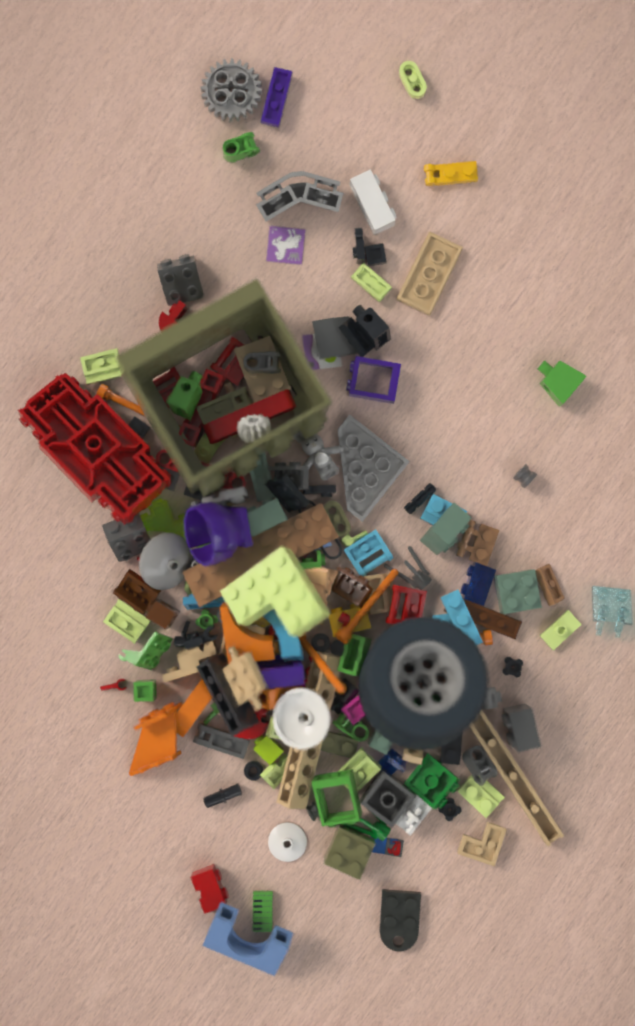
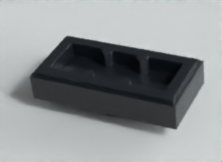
[338,317,374,357]

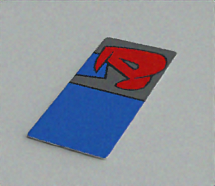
[370,836,404,857]

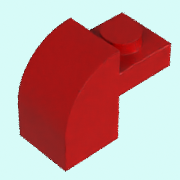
[158,301,188,331]
[234,708,269,739]

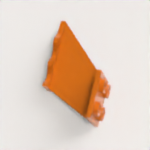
[129,702,183,776]

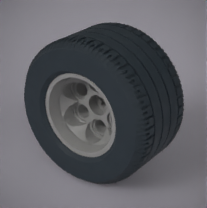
[358,617,489,750]

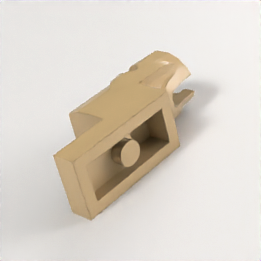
[162,640,219,682]

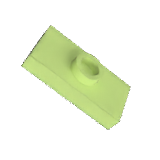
[351,262,392,303]
[539,610,582,650]

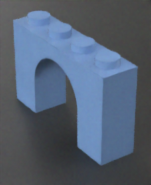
[202,902,293,976]

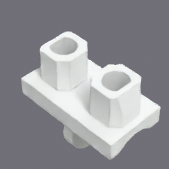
[395,795,432,836]

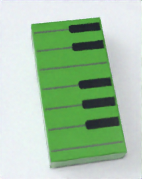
[253,891,273,932]

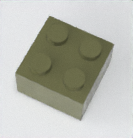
[324,824,375,880]

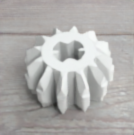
[237,414,271,443]

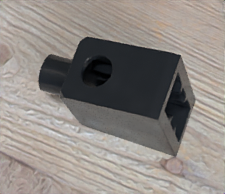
[352,305,391,351]

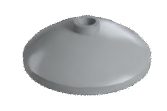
[139,533,192,590]

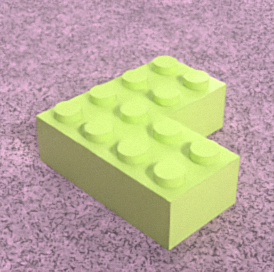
[220,546,331,637]

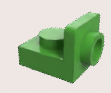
[300,550,325,569]

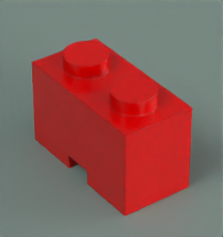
[190,864,229,914]

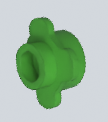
[195,609,218,632]

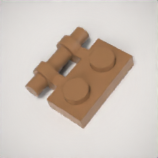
[456,520,500,566]

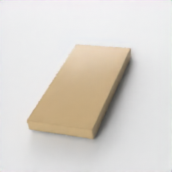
[396,231,463,316]

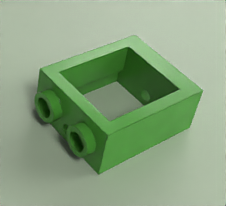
[312,769,363,827]

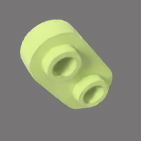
[399,61,427,99]

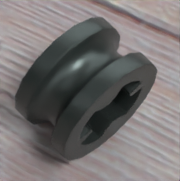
[306,802,320,822]

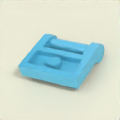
[344,529,394,577]

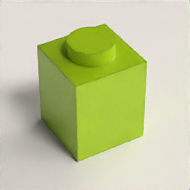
[253,735,284,765]

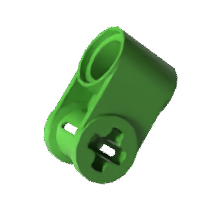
[223,132,260,163]
[332,712,369,742]

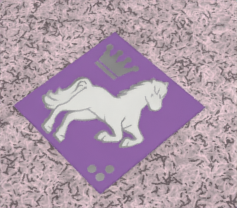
[266,226,305,265]

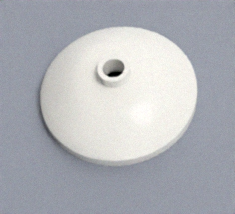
[273,688,330,749]

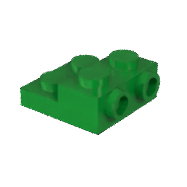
[404,753,460,810]

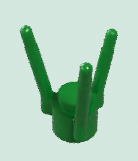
[342,814,391,841]

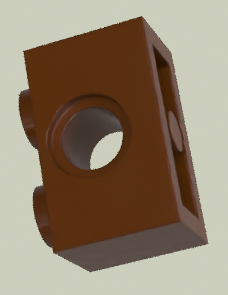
[146,599,180,630]

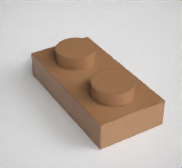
[535,563,565,606]

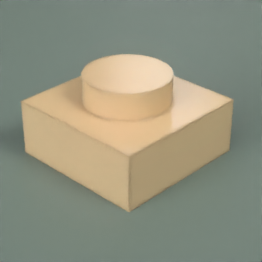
[402,747,424,765]

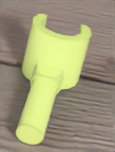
[341,531,368,547]

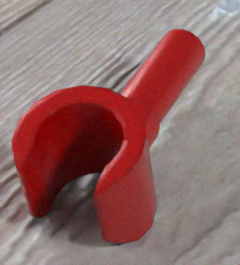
[337,612,350,628]
[100,678,127,691]

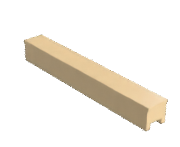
[469,711,564,847]

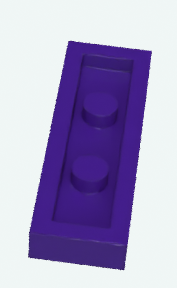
[261,67,293,128]

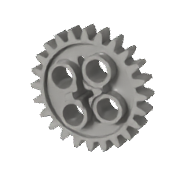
[200,58,262,122]

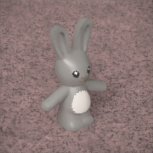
[293,432,343,481]

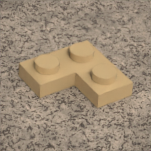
[457,821,507,867]

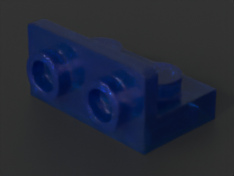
[460,562,496,606]

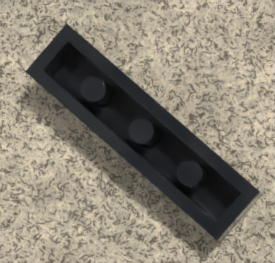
[197,653,259,737]

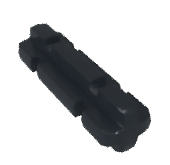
[404,483,437,514]

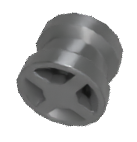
[513,464,537,488]

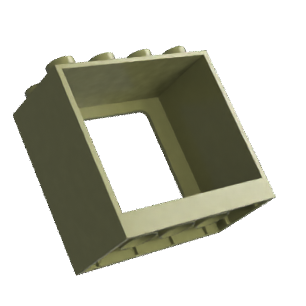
[115,279,332,497]

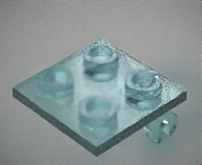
[592,586,633,638]

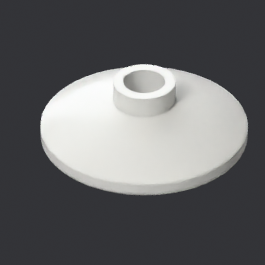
[268,822,307,862]

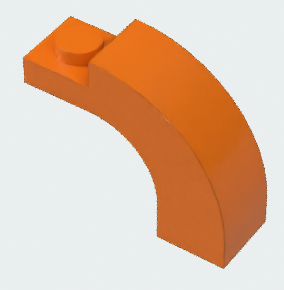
[176,679,212,737]

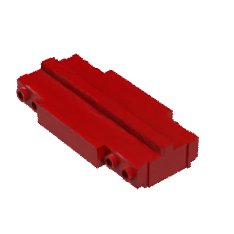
[18,372,171,525]

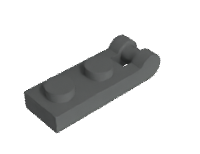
[193,723,250,759]

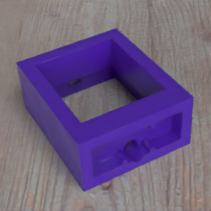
[346,356,401,404]
[255,655,304,689]

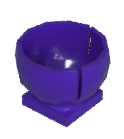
[184,502,253,566]

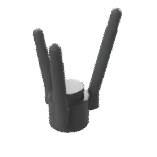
[384,546,432,590]

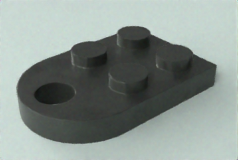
[379,889,421,952]

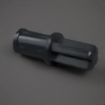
[203,783,242,808]

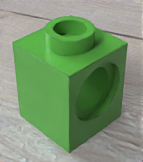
[133,679,157,702]

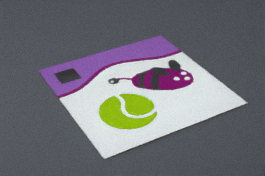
[302,334,342,370]

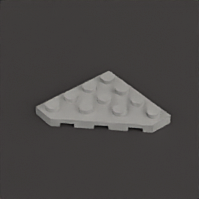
[338,415,410,522]

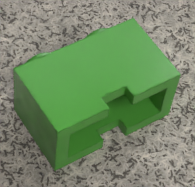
[337,634,372,676]

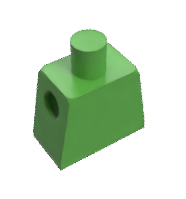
[537,360,587,407]
[167,371,202,420]

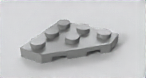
[190,487,249,507]

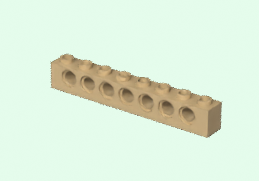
[277,651,341,809]

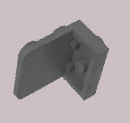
[157,254,204,306]
[102,513,151,562]

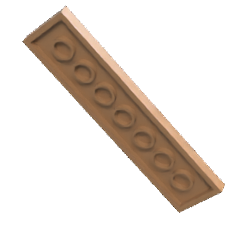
[182,503,339,607]

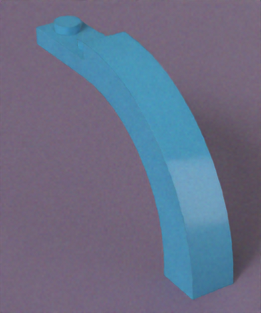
[183,594,304,662]

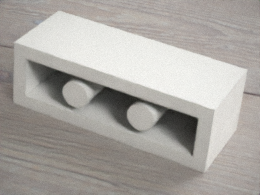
[350,169,397,235]

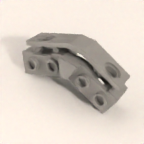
[256,171,344,221]

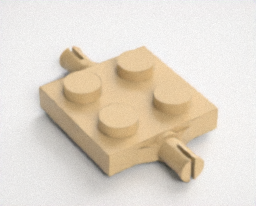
[222,646,267,711]

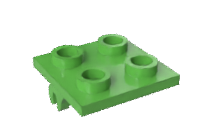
[119,631,173,670]

